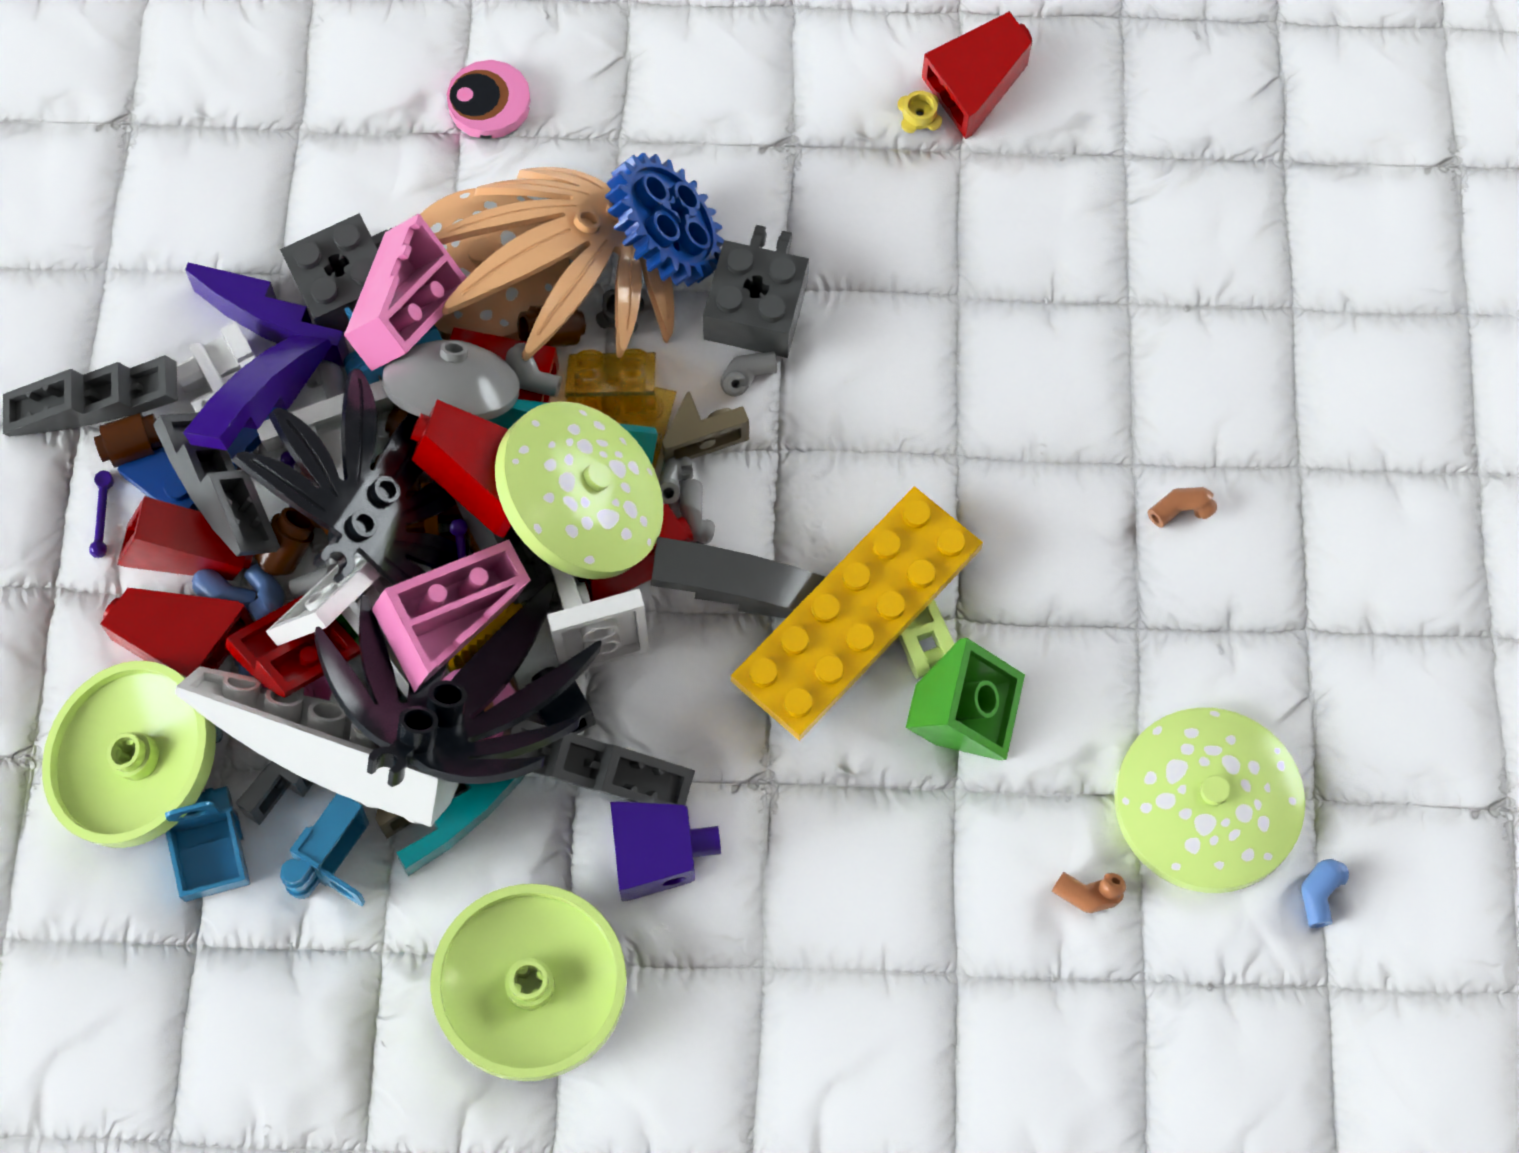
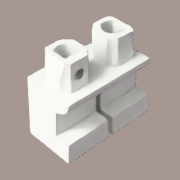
[177,321,256,413]

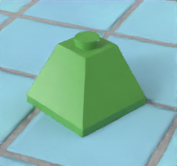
[906,638,1025,760]

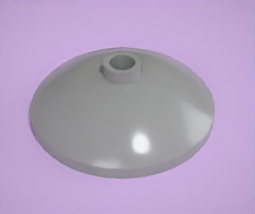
[382,340,520,420]

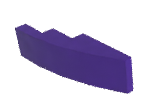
[185,262,349,367]
[183,335,332,450]

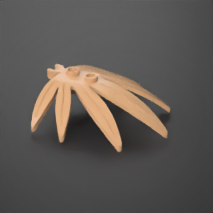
[435,167,674,361]

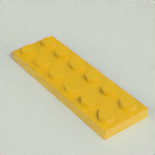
[731,486,983,741]

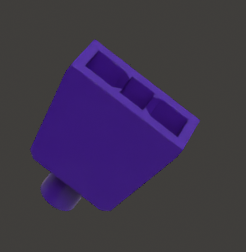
[610,801,721,902]

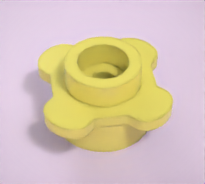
[897,91,942,133]

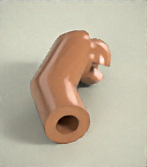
[1147,487,1217,528]
[1051,872,1126,913]

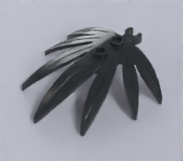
[231,368,469,585]
[314,581,602,787]

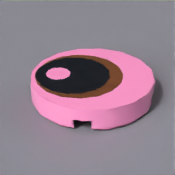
[447,60,531,138]

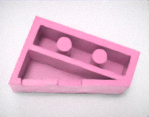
[344,214,467,371]
[371,540,531,693]

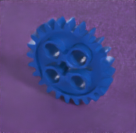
[605,153,724,287]

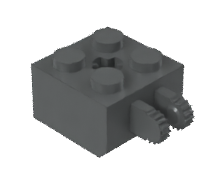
[280,213,396,333]
[703,225,809,358]

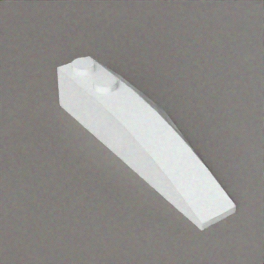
[175,666,459,827]

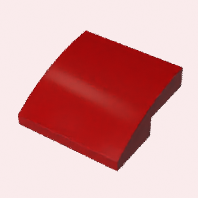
[225,595,360,698]

